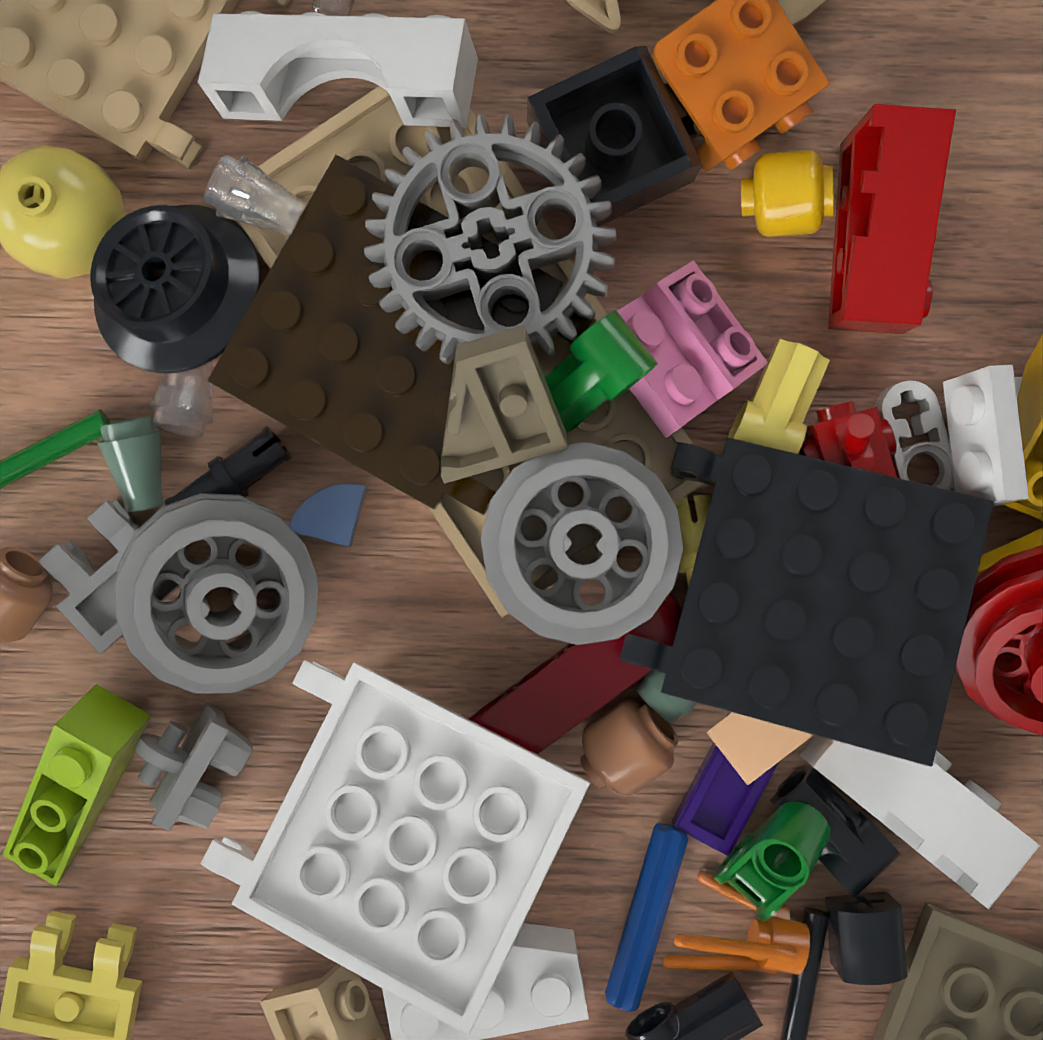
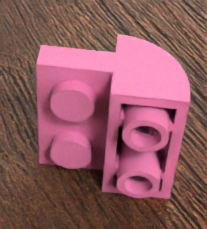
[617,260,768,438]

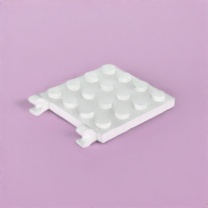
[200,660,591,1036]

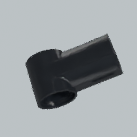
[770,764,901,898]
[625,971,763,1040]

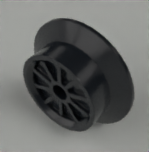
[90,205,261,374]

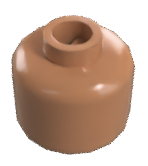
[0,547,53,643]
[580,699,678,796]

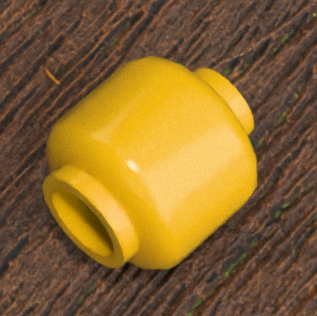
[741,150,833,237]

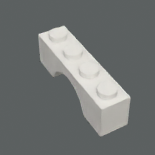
[198,11,478,128]

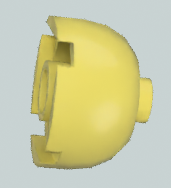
[0,145,126,279]

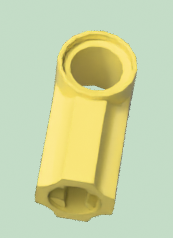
[724,339,830,454]

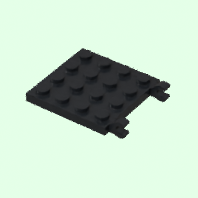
[620,437,994,767]

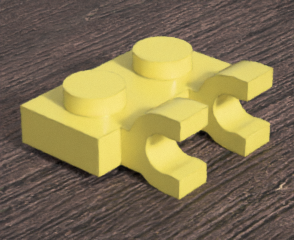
[0,911,142,1040]

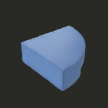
[289,484,368,547]

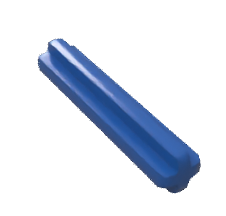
[605,823,688,1012]

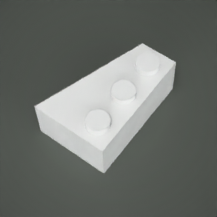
[799,736,1040,910]
[382,923,589,1040]

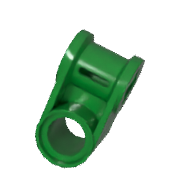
[713,801,830,922]

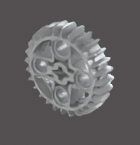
[364,114,616,364]

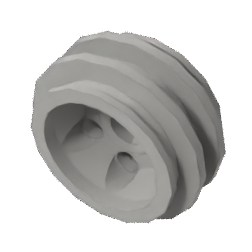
[481,442,683,645]
[116,493,318,694]

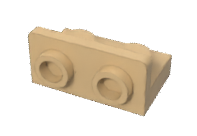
[260,964,386,1040]

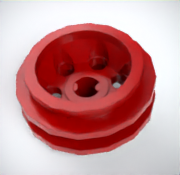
[956,545,1043,735]

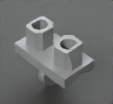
[134,703,253,831]

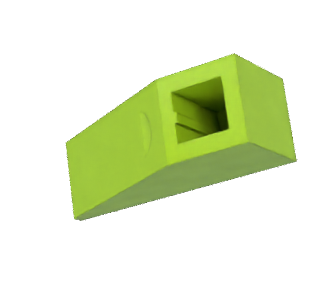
[2,684,151,886]

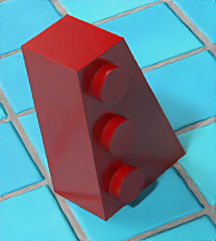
[828,104,956,334]

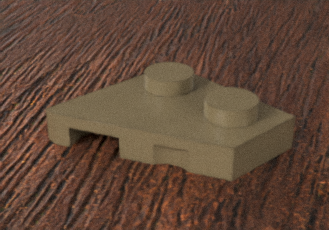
[441,325,568,484]

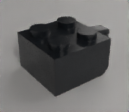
[527,46,702,227]

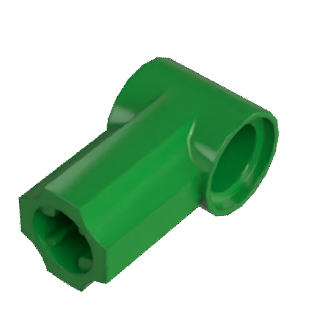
[545,310,658,434]

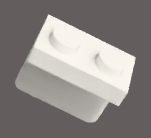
[943,365,1029,506]

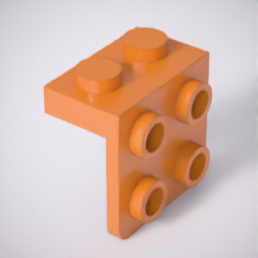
[652,0,830,173]

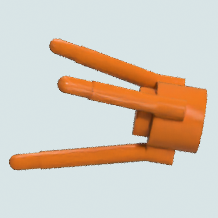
[662,871,810,975]

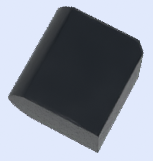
[825,892,908,985]

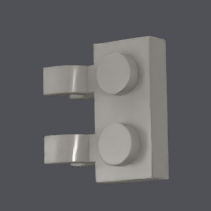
[38,499,196,654]

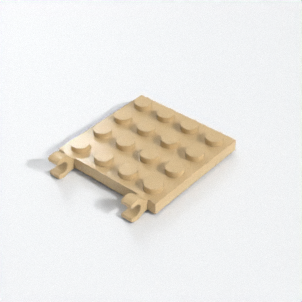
[0,0,290,169]

